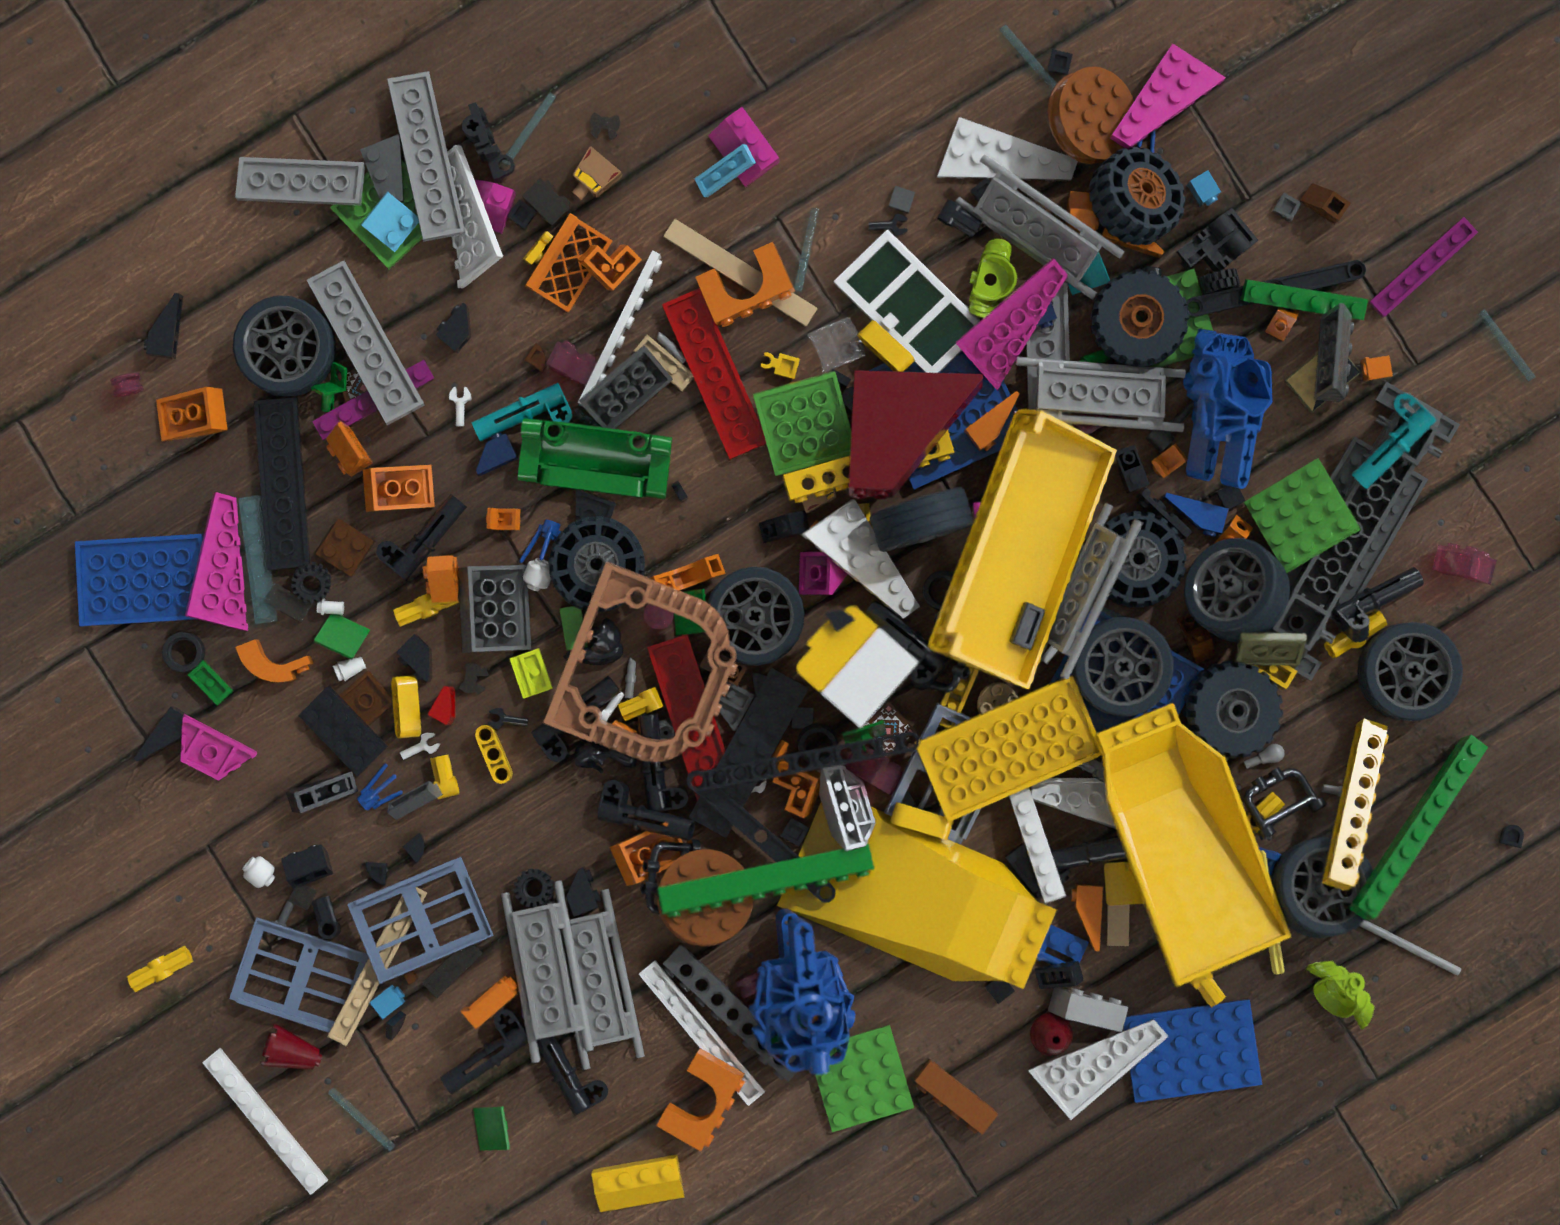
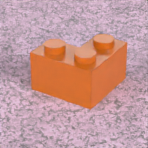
[1066,191,1099,234]
[578,244,642,290]
[423,555,459,603]
[773,760,821,818]

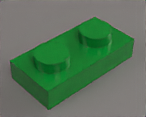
[188,660,234,706]

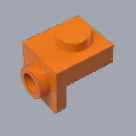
[1151,443,1188,478]
[486,508,521,530]

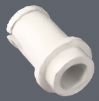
[317,599,344,615]

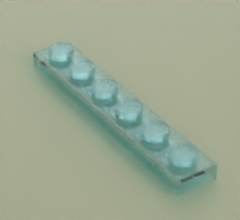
[238,495,278,624]

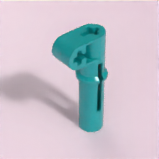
[471,382,573,442]
[1351,393,1437,489]

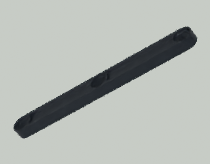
[1186,260,1366,318]
[687,770,836,903]

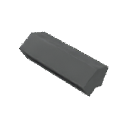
[387,781,443,820]

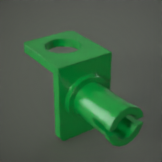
[311,362,347,412]

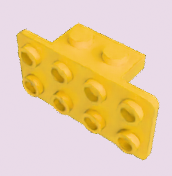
[1104,862,1144,906]

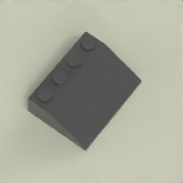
[1314,303,1354,403]
[578,345,673,429]
[458,565,531,653]

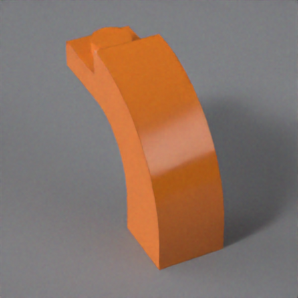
[650,554,726,591]
[236,639,314,682]

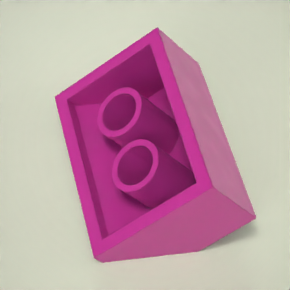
[708,107,779,187]

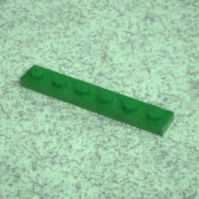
[1241,279,1368,320]

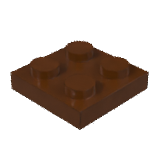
[316,518,375,577]

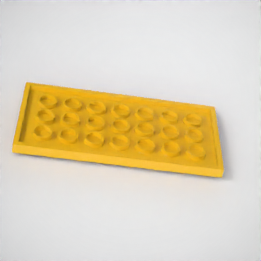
[914,675,1102,822]

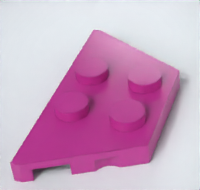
[180,714,257,781]

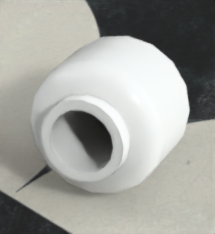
[523,558,551,591]
[242,856,275,888]

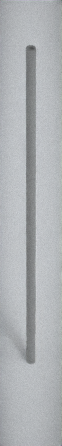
[1270,874,1461,976]

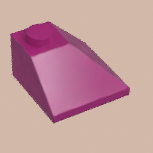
[475,180,516,234]
[799,552,848,595]

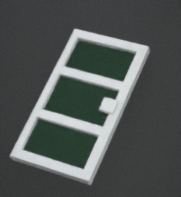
[834,230,980,373]

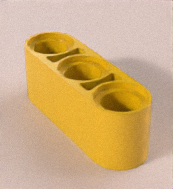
[857,320,915,372]
[391,675,421,739]
[475,725,513,784]
[890,802,954,840]

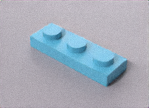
[695,144,756,197]

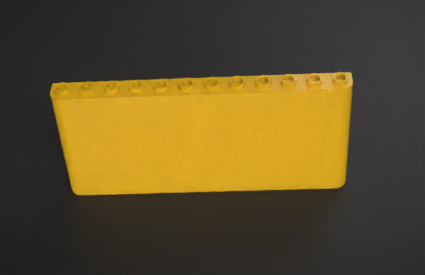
[929,409,1117,689]

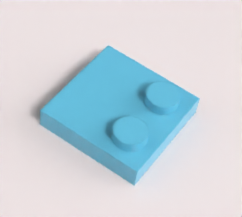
[361,192,419,252]

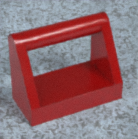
[428,686,456,725]

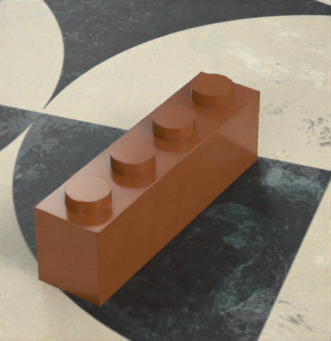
[914,1059,998,1135]

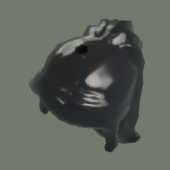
[563,618,623,665]
[574,739,637,774]

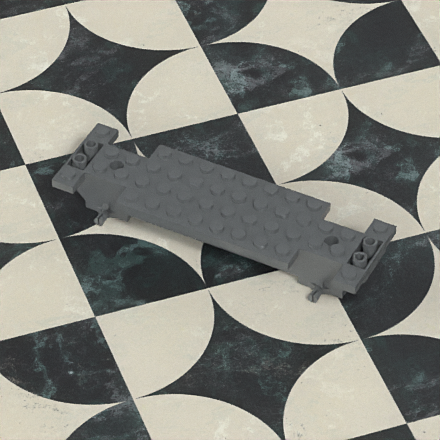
[1267,382,1460,681]

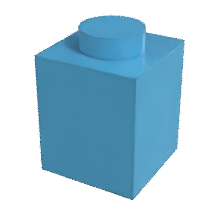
[1187,170,1221,206]
[370,985,405,1019]

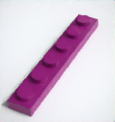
[1369,217,1478,318]
[312,360,435,441]

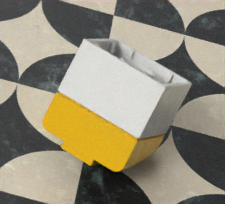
[797,607,918,728]

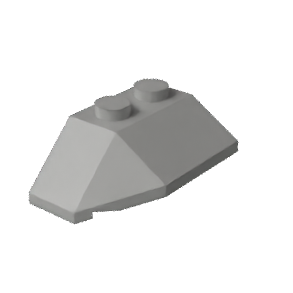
[819,765,876,851]

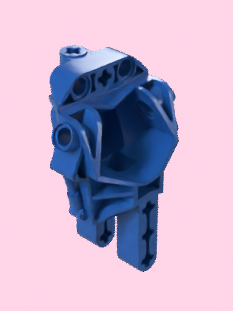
[1183,329,1272,489]
[749,909,855,1074]

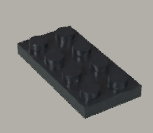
[298,685,388,777]

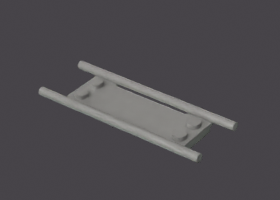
[956,154,1125,300]
[1014,357,1186,432]
[1041,503,1142,679]
[501,881,594,1063]
[547,889,645,1070]

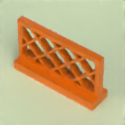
[525,213,612,313]

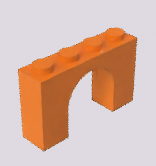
[695,242,795,327]
[656,1048,745,1151]

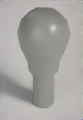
[1244,744,1284,769]

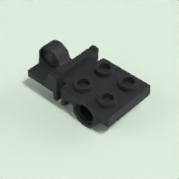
[462,102,515,183]
[1176,208,1259,272]

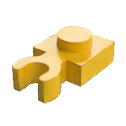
[523,231,553,265]
[761,352,800,380]

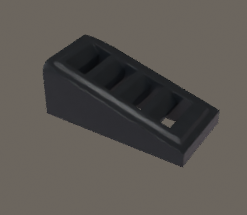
[1034,961,1083,989]

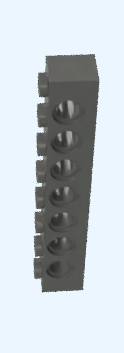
[663,943,798,1081]

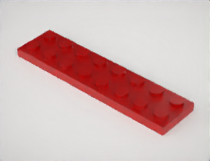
[662,288,766,460]
[647,634,726,801]

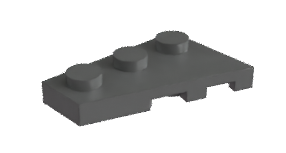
[360,134,404,203]

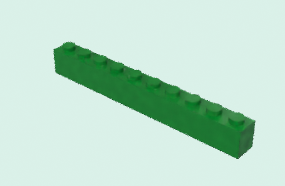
[1349,734,1488,921]
[657,843,874,918]

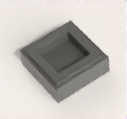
[889,186,915,213]
[1272,193,1302,222]

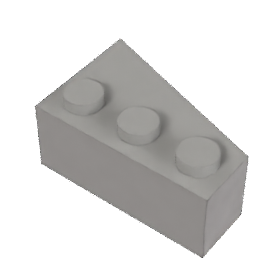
[1048,988,1128,1032]

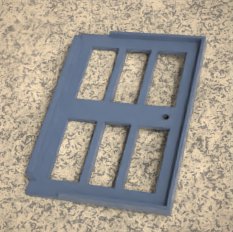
[884,703,981,845]
[347,857,494,983]
[229,917,369,1033]

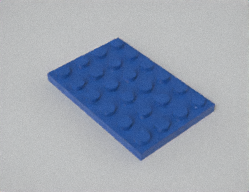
[75,534,204,626]
[1123,999,1262,1103]

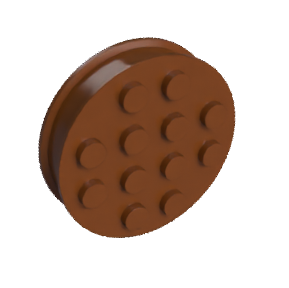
[1048,67,1134,164]
[657,849,753,946]

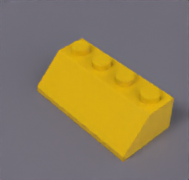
[591,1154,685,1212]

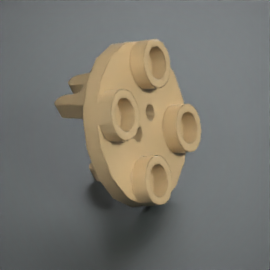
[977,682,1018,714]

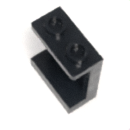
[1005,842,1071,898]

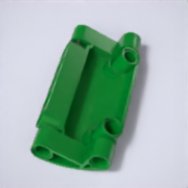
[518,418,672,500]

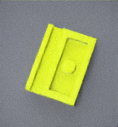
[509,648,553,699]

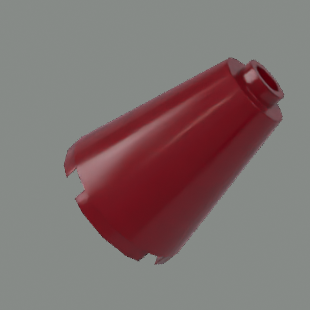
[1030,1013,1073,1056]
[260,1024,322,1070]

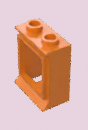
[461,975,519,1029]

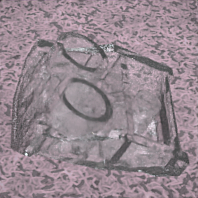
[808,317,865,373]

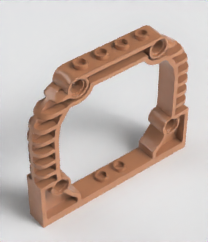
[544,562,738,762]

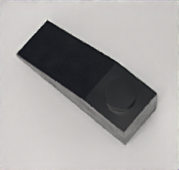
[144,293,184,359]
[134,706,187,761]
[286,771,358,813]

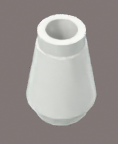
[333,657,366,681]

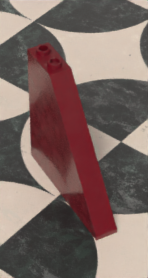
[849,370,983,500]

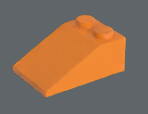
[156,387,228,441]
[326,421,373,477]
[363,465,435,512]
[610,822,683,886]

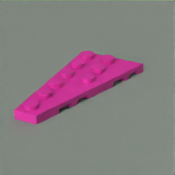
[1110,44,1226,149]
[956,258,1068,391]
[185,492,248,631]

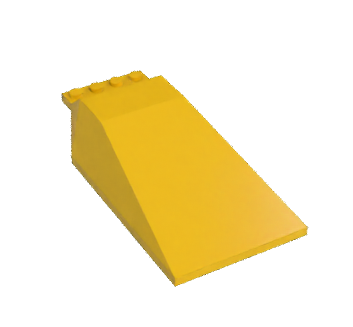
[1095,703,1291,986]
[777,802,1057,989]

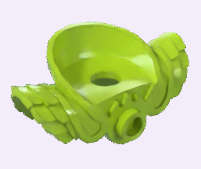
[969,239,1017,319]
[1306,961,1374,1030]

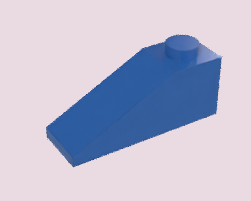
[1163,493,1228,537]

